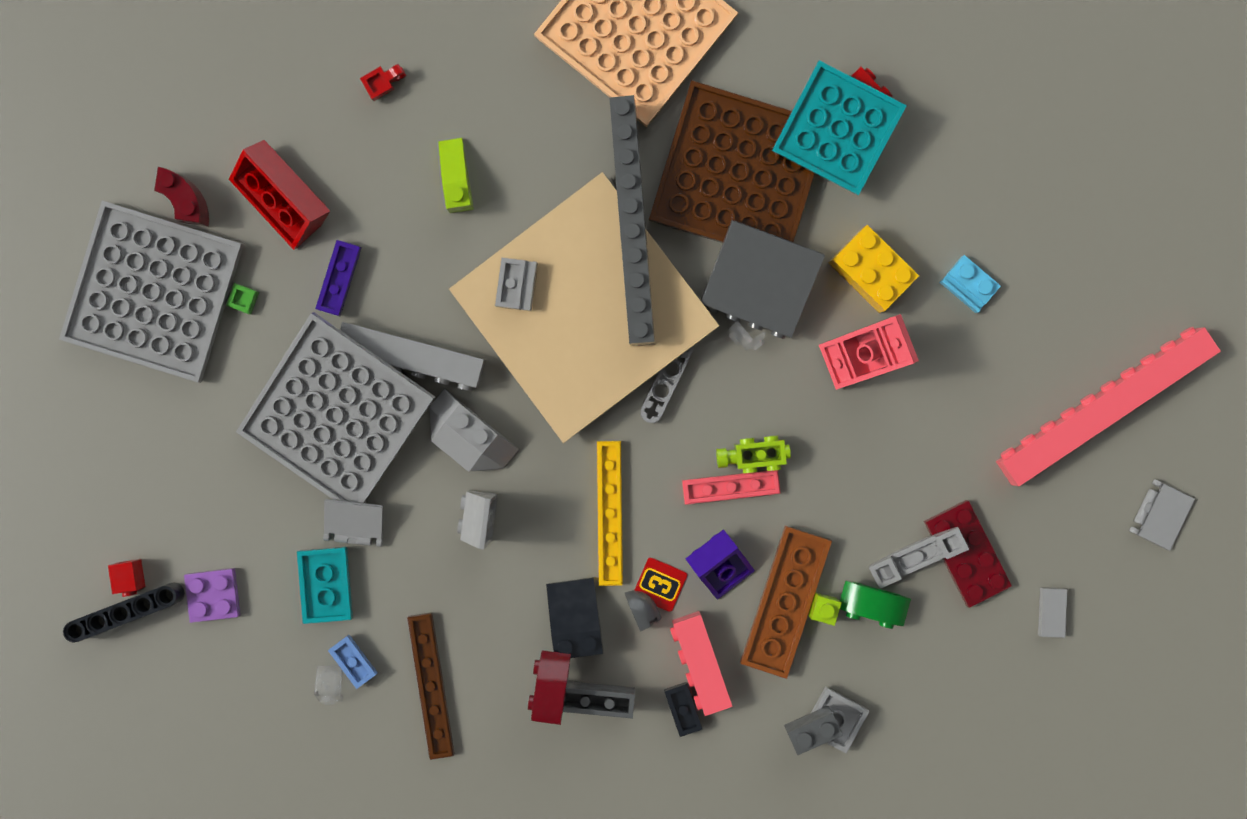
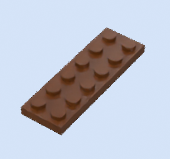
[740,526,832,679]

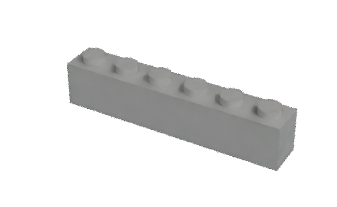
[340,322,486,391]

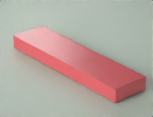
[682,470,781,505]

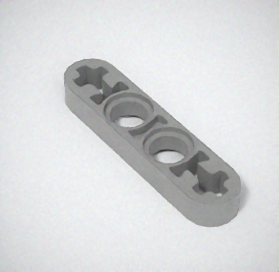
[640,346,694,423]

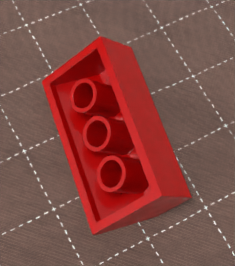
[228,140,330,250]

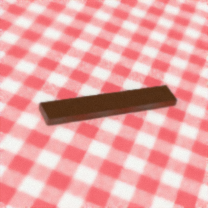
[407,612,455,760]

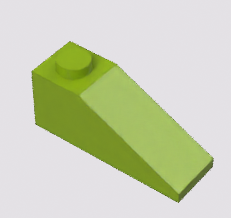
[438,138,474,213]

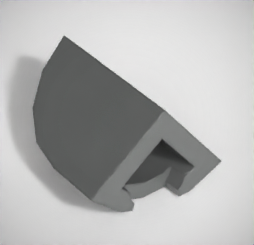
[625,590,662,632]

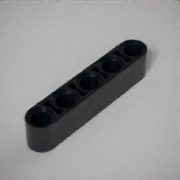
[63,582,185,643]

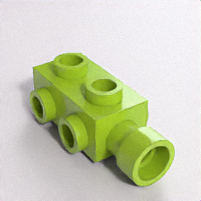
[716,436,791,473]

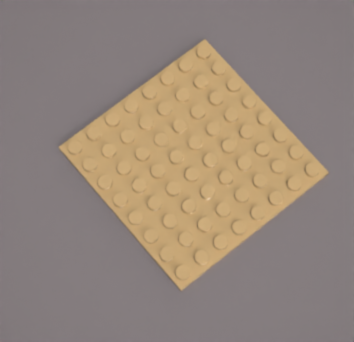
[449,172,719,443]

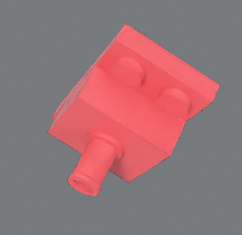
[819,314,919,390]

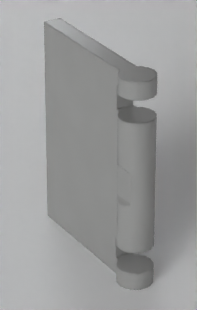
[1129,479,1195,551]
[323,499,383,547]

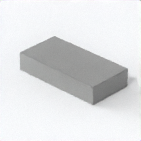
[1038,587,1067,638]

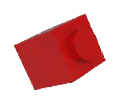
[108,559,146,597]

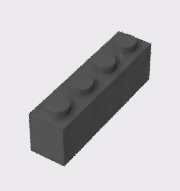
[563,681,635,719]

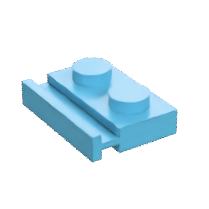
[939,255,1001,313]

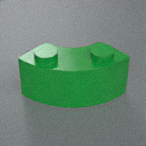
[840,581,911,629]

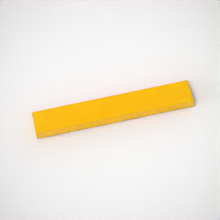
[597,441,623,586]

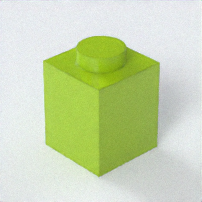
[808,592,842,626]

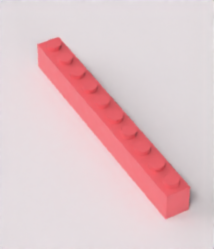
[996,327,1221,487]

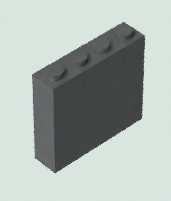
[700,219,825,339]

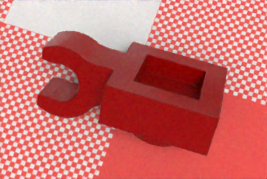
[360,64,407,101]

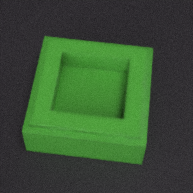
[226,283,259,315]

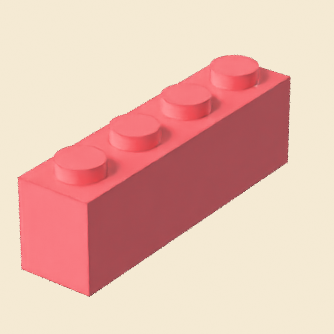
[670,611,733,716]

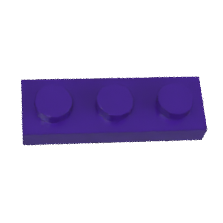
[315,240,362,317]

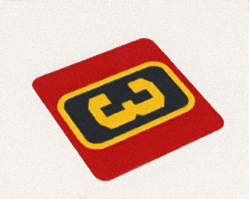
[634,557,687,612]

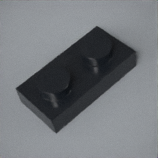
[664,682,703,737]

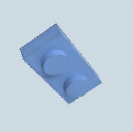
[328,635,378,689]

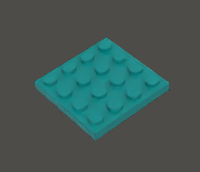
[772,60,907,195]

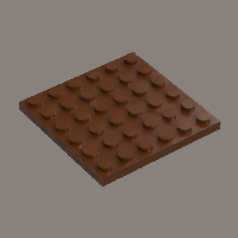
[649,80,814,243]

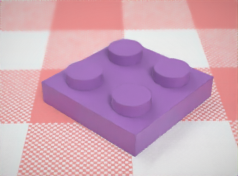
[184,568,241,623]

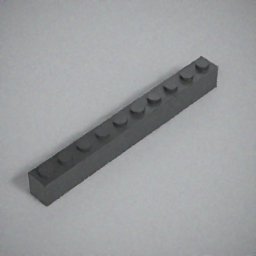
[609,95,655,346]

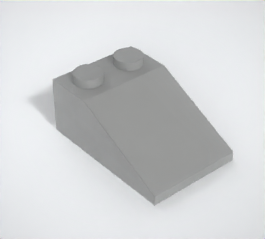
[457,490,498,549]

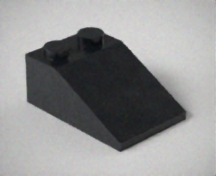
[546,577,603,658]

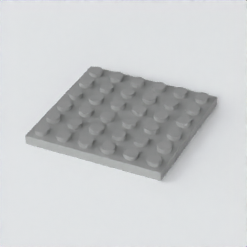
[59,201,244,383]
[236,312,435,503]

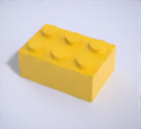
[828,225,919,313]

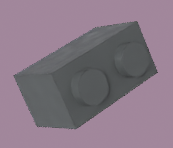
[784,706,843,755]

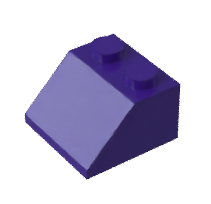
[685,529,755,600]

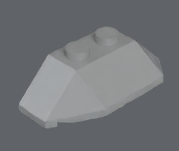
[429,388,519,472]

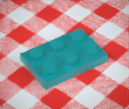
[297,547,353,624]

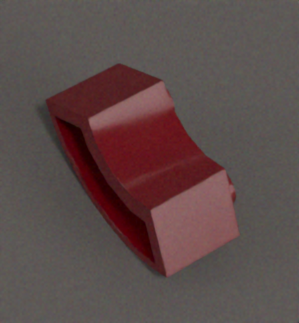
[154,167,209,227]
[528,650,571,725]

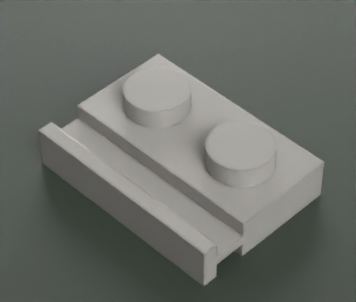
[495,258,538,311]

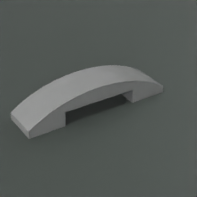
[869,527,969,589]

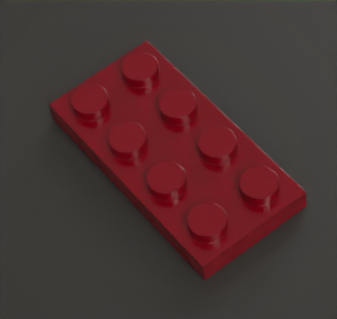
[923,500,1012,608]

